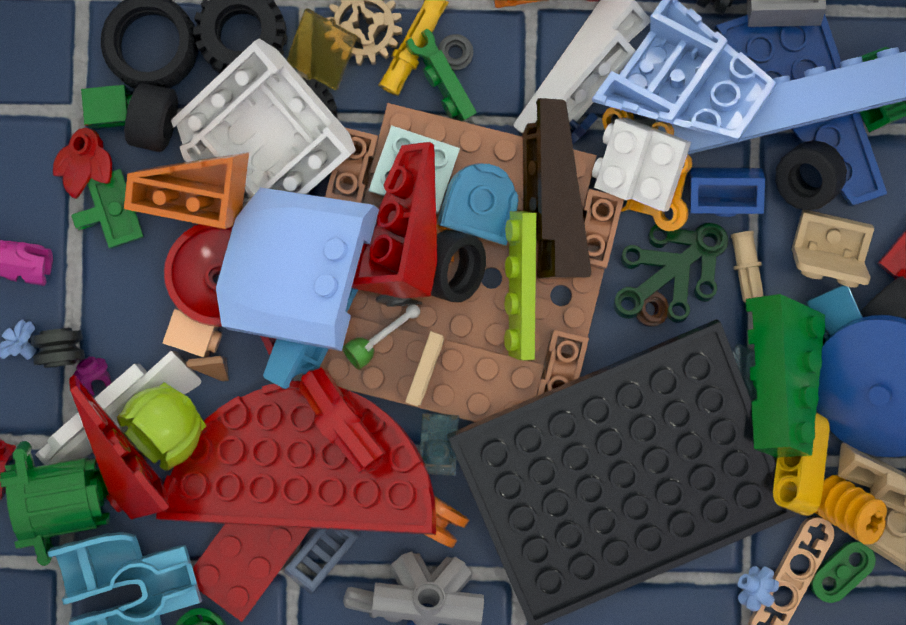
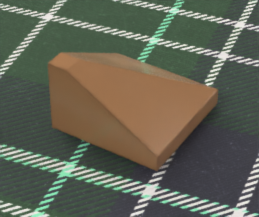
[186,356,229,381]

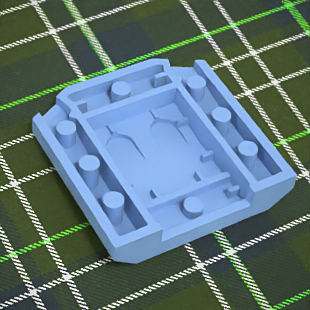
[216,187,379,351]

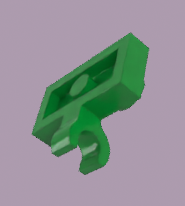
[71,169,145,249]

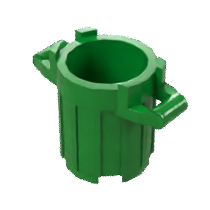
[0,441,110,566]

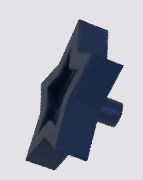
[569,112,598,145]

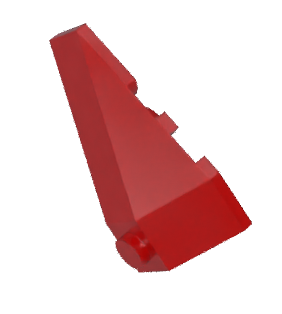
[352,142,437,299]
[69,374,169,519]

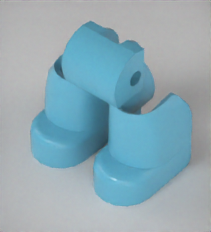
[47,532,202,625]

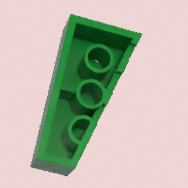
[746,294,825,458]

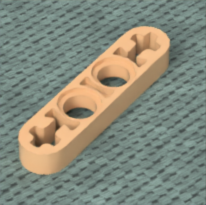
[748,516,835,625]

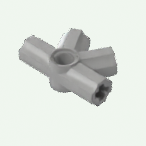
[371,552,484,625]

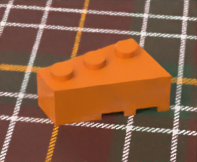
[124,152,249,229]

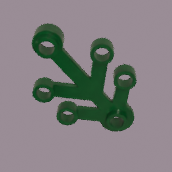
[613,223,728,323]

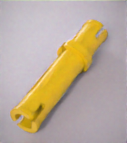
[378,0,449,96]

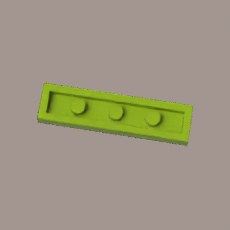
[504,211,536,360]

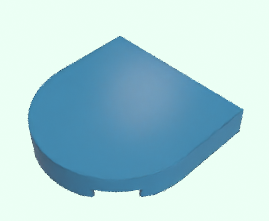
[436,163,518,245]

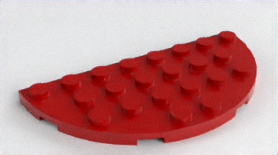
[156,381,436,535]

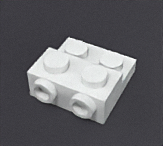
[592,118,691,212]

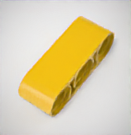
[773,413,830,516]

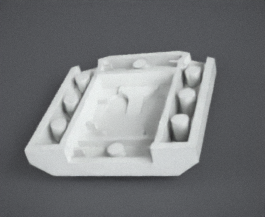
[171,38,356,210]

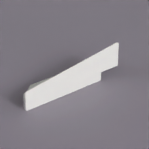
[514,0,650,134]
[35,351,201,465]

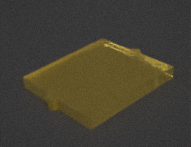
[287,8,358,90]

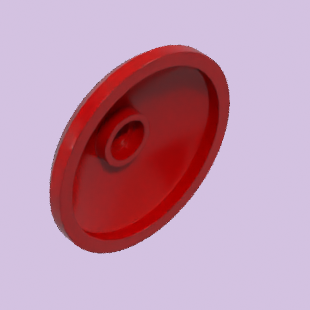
[164,224,233,327]

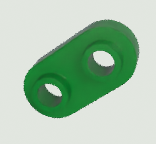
[810,541,876,603]

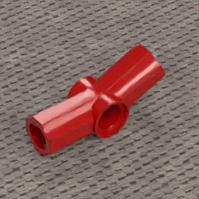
[298,367,386,473]

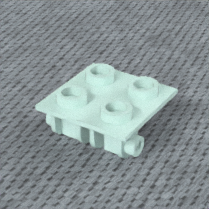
[369,125,460,214]

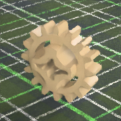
[325,0,403,66]

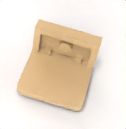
[791,210,874,288]

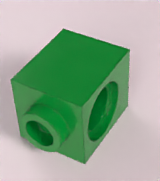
[81,85,132,129]

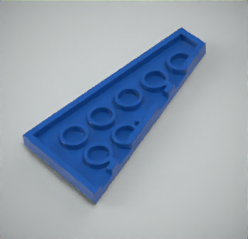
[714,14,887,207]

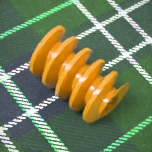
[815,475,887,545]

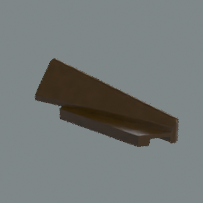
[523,98,592,279]

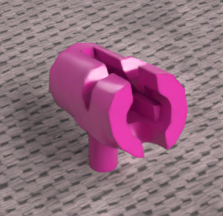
[0,240,53,286]

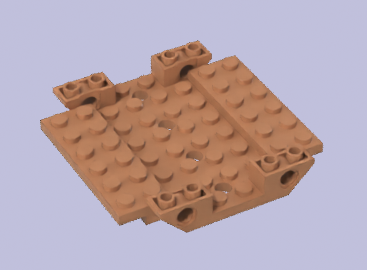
[320,103,624,422]

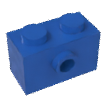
[689,168,765,217]

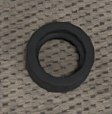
[431,230,486,303]

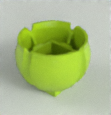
[117,382,206,471]

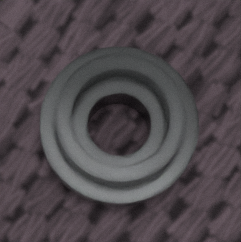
[438,34,473,70]

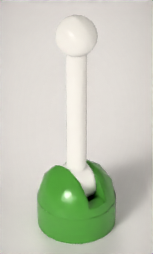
[342,305,420,370]

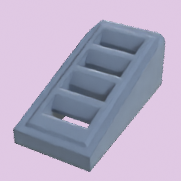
[284,529,359,595]

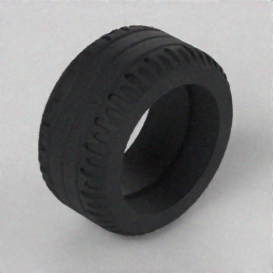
[101,0,198,89]

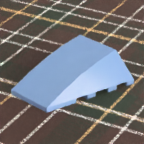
[592,0,776,142]

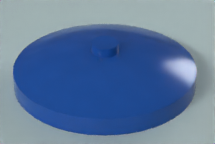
[817,315,906,457]

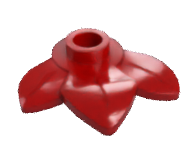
[53,128,112,199]

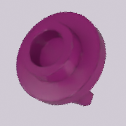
[73,357,111,396]

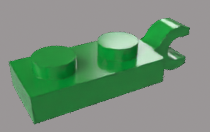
[405,29,477,121]

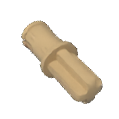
[731,231,764,303]

